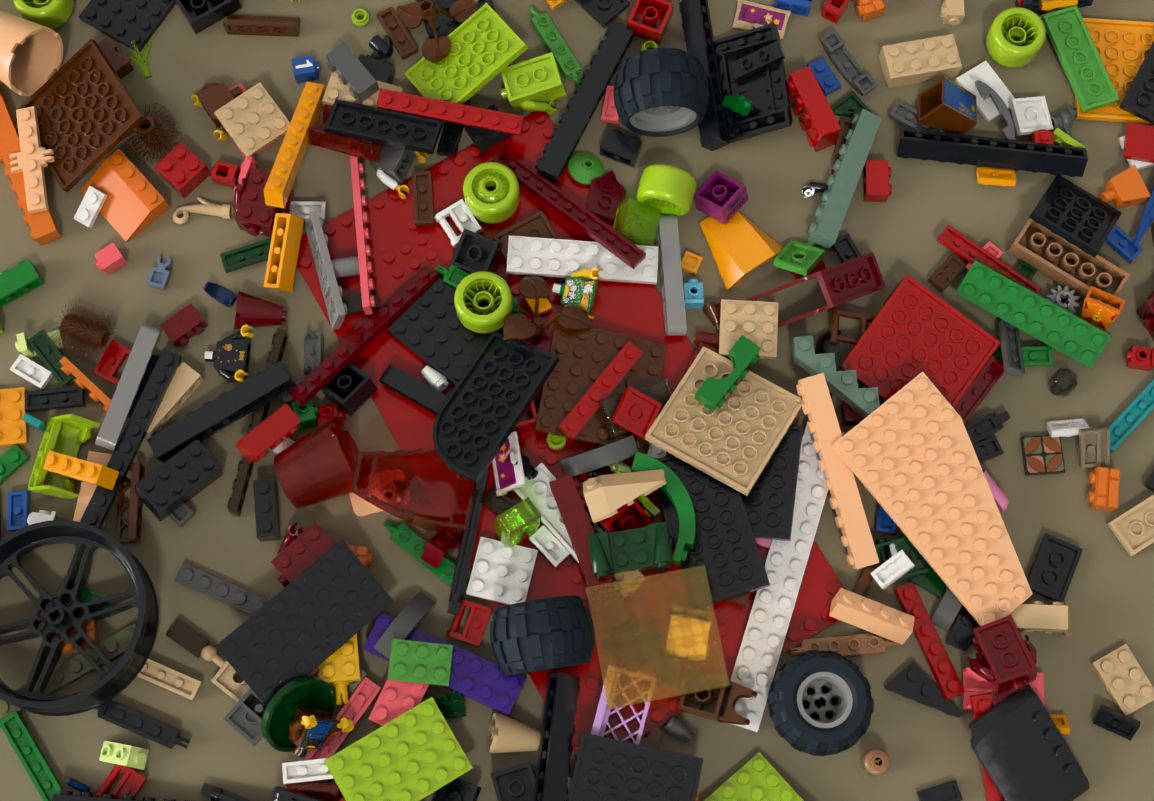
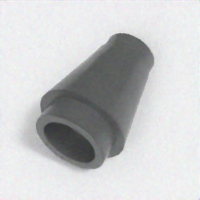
[663,715,694,743]

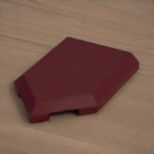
[586,170,626,224]

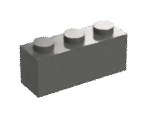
[326,42,379,102]

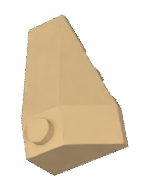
[583,469,666,523]

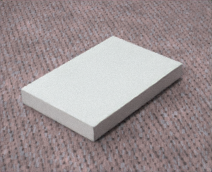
[955,61,1015,123]

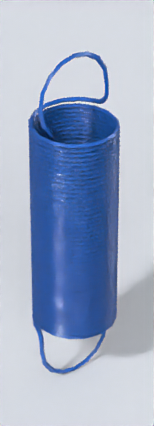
[64,777,95,795]

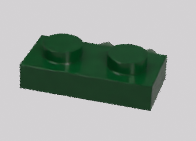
[424,691,466,720]

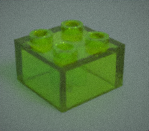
[613,197,661,246]
[493,497,542,548]

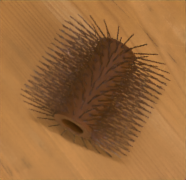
[124,102,184,166]
[51,297,116,365]

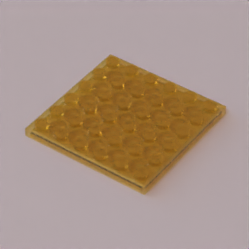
[586,565,730,710]

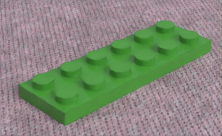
[1041,5,1119,113]

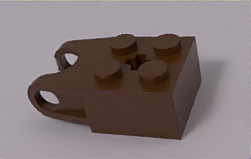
[678,669,757,725]

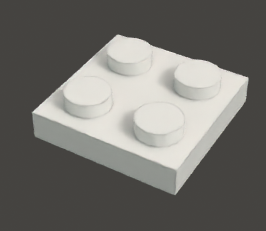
[1009,96,1054,136]

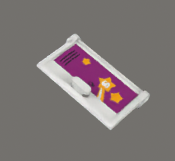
[492,431,526,496]

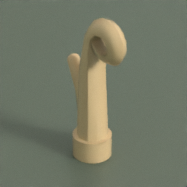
[172,197,234,224]

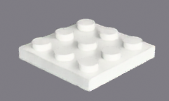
[466,537,538,605]

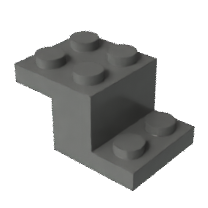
[224,688,266,746]

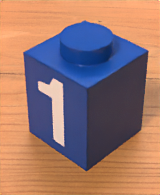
[291,55,321,84]

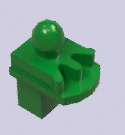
[722,94,753,116]

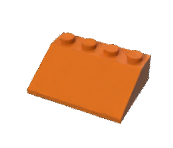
[80,149,170,243]

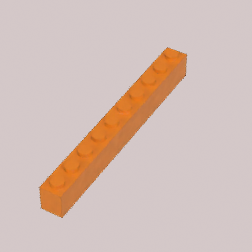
[0,87,62,246]

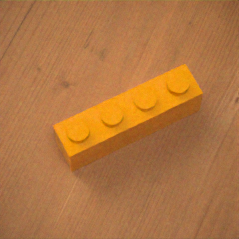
[263,213,304,293]
[43,450,119,490]

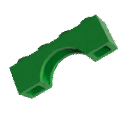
[694,335,761,412]

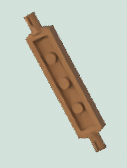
[789,633,898,657]

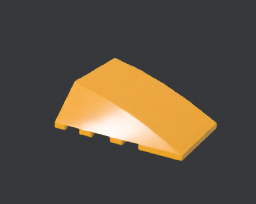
[699,210,784,291]

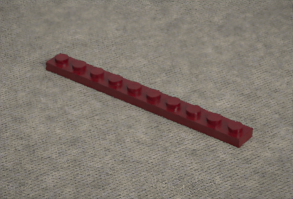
[492,148,646,269]
[288,266,439,407]

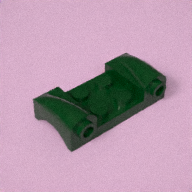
[587,522,674,578]
[874,536,933,581]

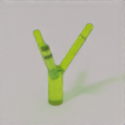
[127,41,152,79]

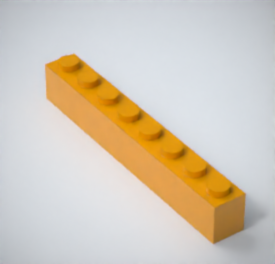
[264,81,325,209]

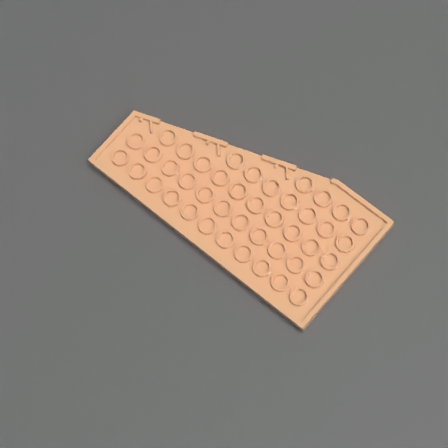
[831,372,1033,626]

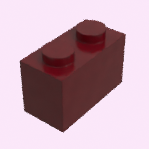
[160,303,208,348]
[420,524,463,570]

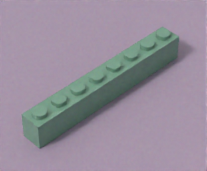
[808,109,882,249]

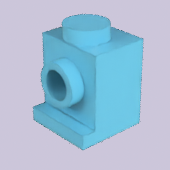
[683,279,704,309]

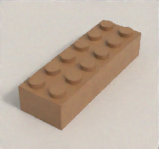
[1008,218,1130,299]

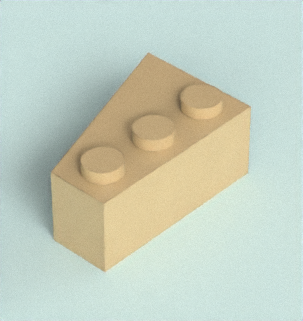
[1006,601,1070,636]

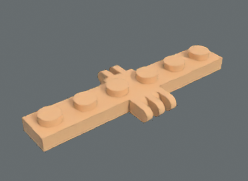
[9,106,55,214]

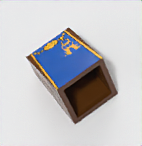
[918,76,976,133]

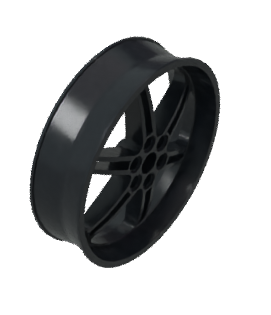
[0,520,159,716]

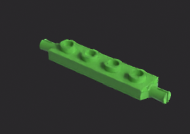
[529,6,583,86]

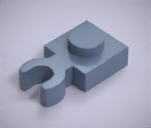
[146,255,173,291]

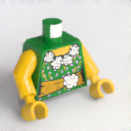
[552,268,603,319]

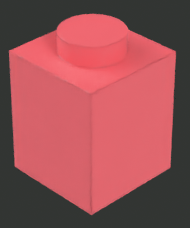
[94,243,127,275]

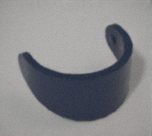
[204,282,238,307]

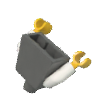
[370,145,428,199]

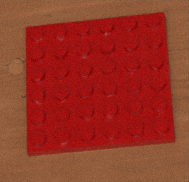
[839,274,1001,408]

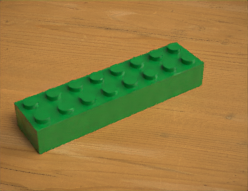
[956,258,1112,369]

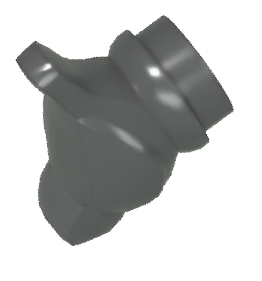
[1051,105,1077,137]

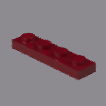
[954,355,1005,425]

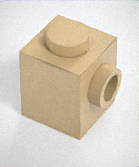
[940,0,965,26]

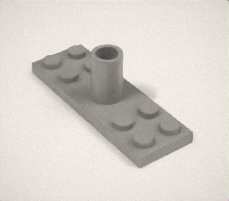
[305,211,359,330]

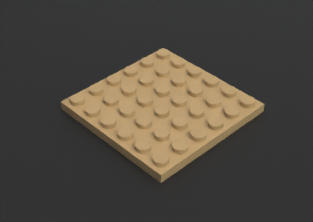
[645,346,804,496]

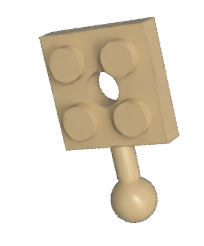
[201,645,250,702]

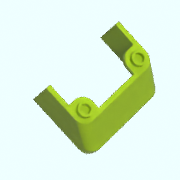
[28,414,100,499]

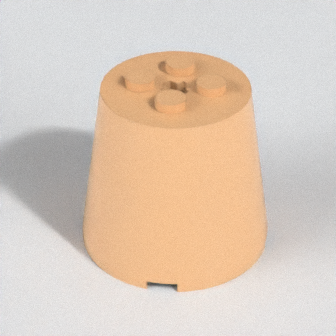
[0,10,64,96]

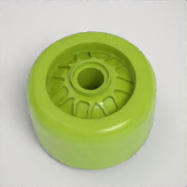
[13,0,74,29]
[986,7,1046,68]
[463,162,520,223]
[637,164,697,217]
[454,271,513,334]

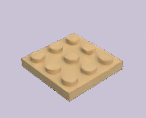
[214,82,290,159]
[719,299,779,359]

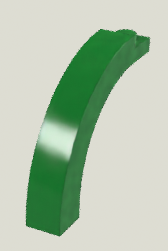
[631,451,696,566]

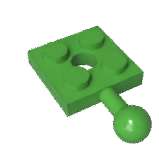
[773,240,825,276]

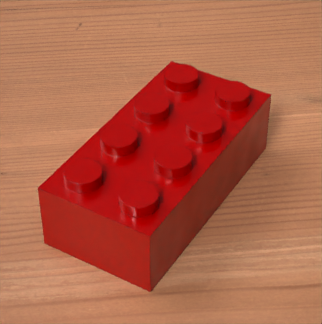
[787,66,841,152]

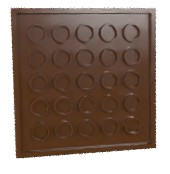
[15,39,146,192]
[534,319,667,455]

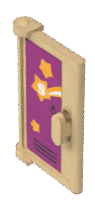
[732,0,791,40]

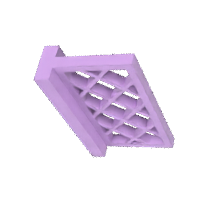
[591,665,657,745]

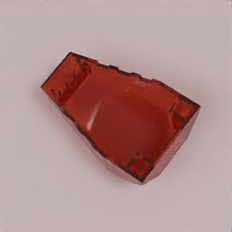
[351,448,475,533]

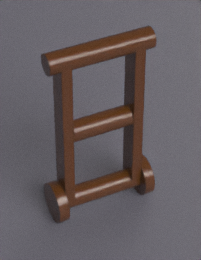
[830,306,875,345]

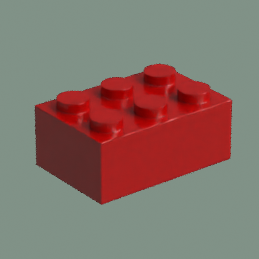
[235,403,301,463]

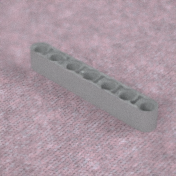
[656,215,687,336]
[95,323,161,451]

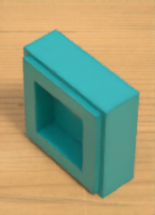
[22,413,46,432]

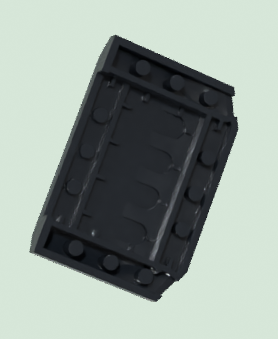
[714,23,793,143]
[969,684,1089,801]

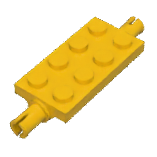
[318,633,361,705]

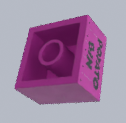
[694,170,748,225]

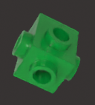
[292,399,318,431]

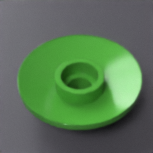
[568,152,604,185]

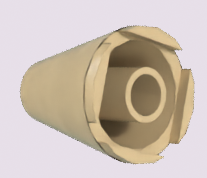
[486,713,541,754]

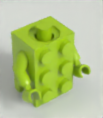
[500,52,567,115]

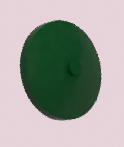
[261,675,335,752]

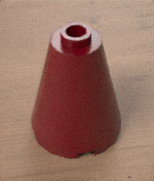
[234,291,287,329]

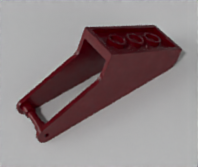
[745,252,886,328]

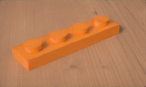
[59,356,111,412]

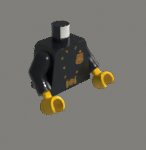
[205,325,254,383]

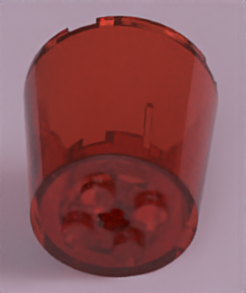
[274,417,369,509]

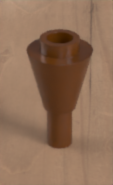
[702,301,720,335]

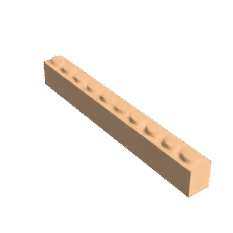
[796,373,880,569]

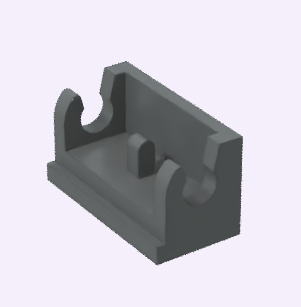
[304,331,324,374]

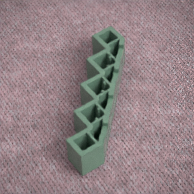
[791,336,880,418]

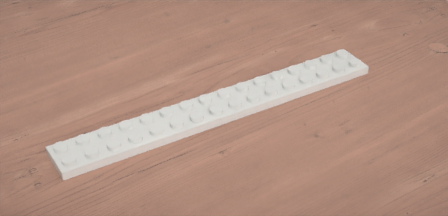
[729,421,845,733]

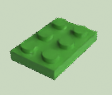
[387,639,453,687]

